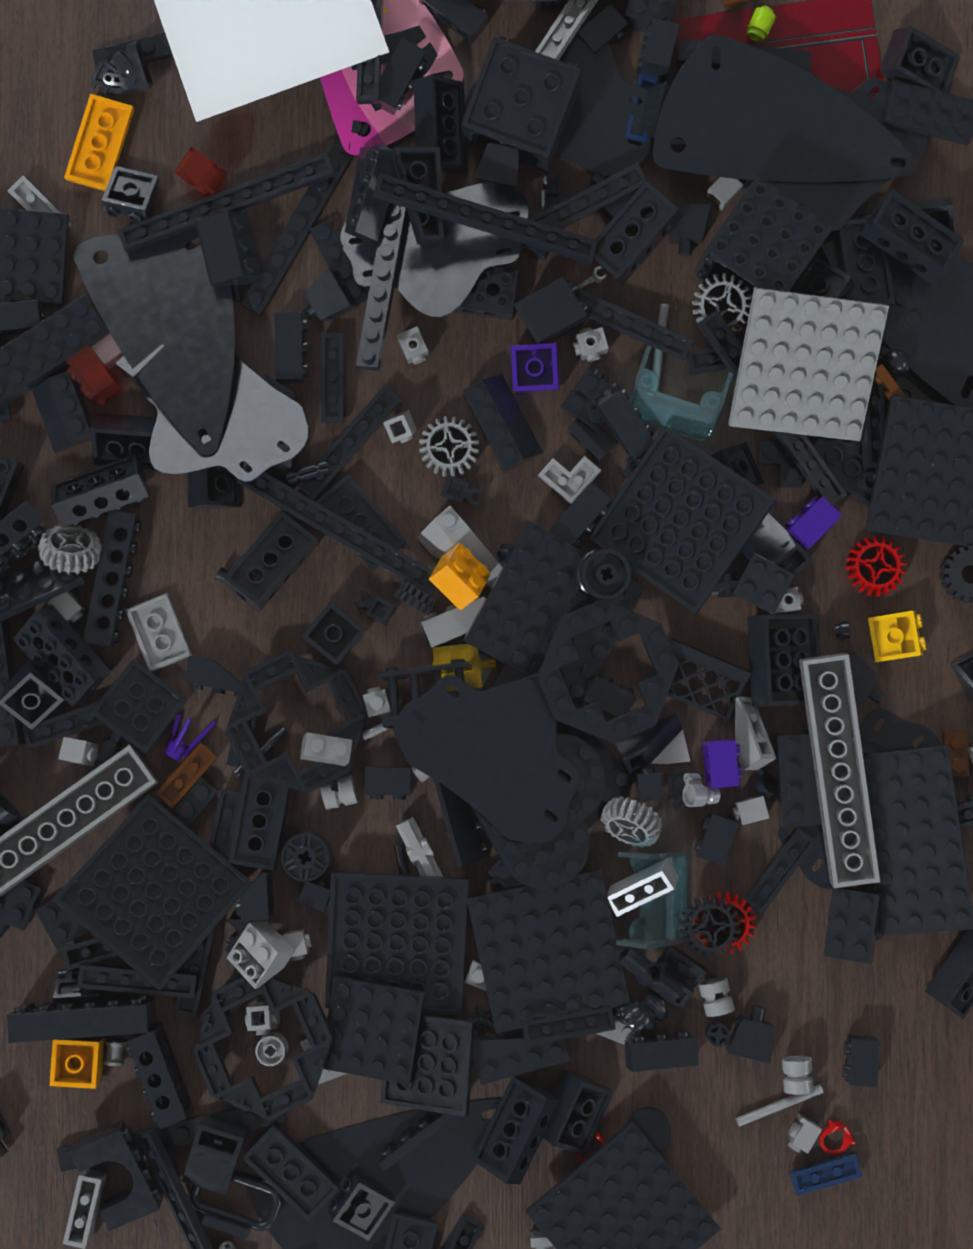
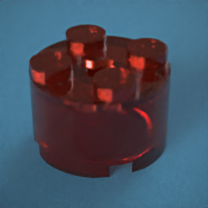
[174,146,228,197]

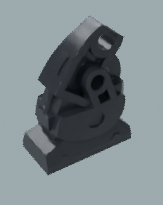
[90,40,153,97]

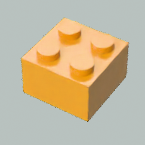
[429,542,491,611]
[49,1037,105,1089]

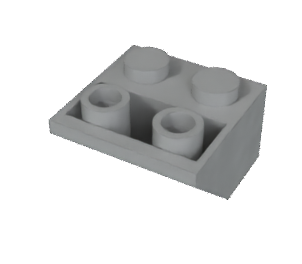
[227,921,295,989]

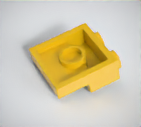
[868,610,927,662]

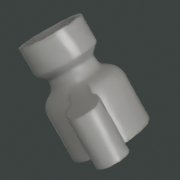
[683,773,720,807]

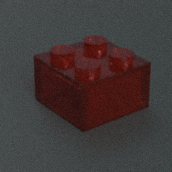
[66,345,124,405]

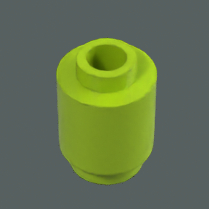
[747,6,776,42]

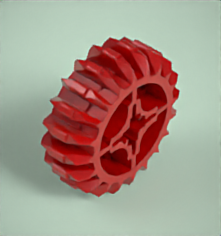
[845,536,907,597]
[694,892,756,954]

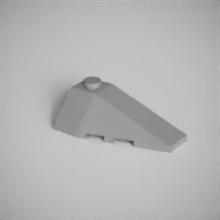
[417,506,503,589]

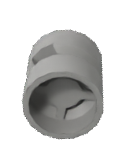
[320,775,358,810]
[698,977,735,1017]
[255,1030,289,1066]
[782,1056,814,1095]

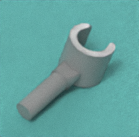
[577,266,607,290]

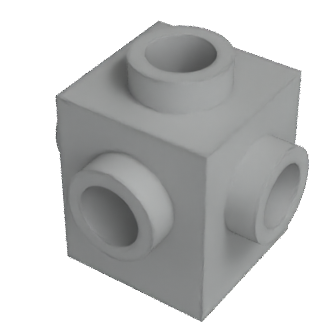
[573,327,609,362]
[245,1001,280,1035]

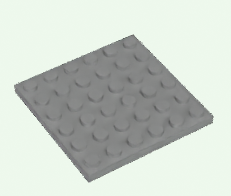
[728,287,889,441]

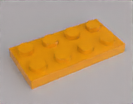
[64,94,134,191]

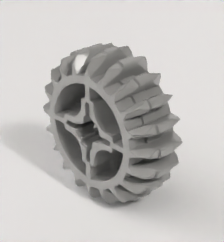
[692,273,752,331]
[419,416,479,477]
[39,525,102,575]
[600,797,662,847]

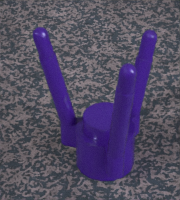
[164,713,217,761]

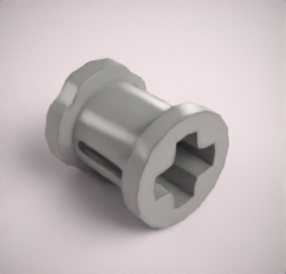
[104,1039,126,1066]

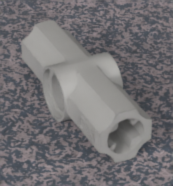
[396,817,444,877]

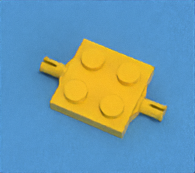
[419,644,496,691]

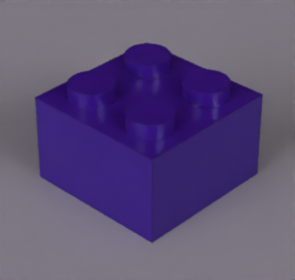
[511,343,560,393]
[785,496,842,550]
[702,739,742,788]

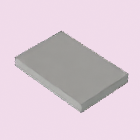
[125,593,193,672]

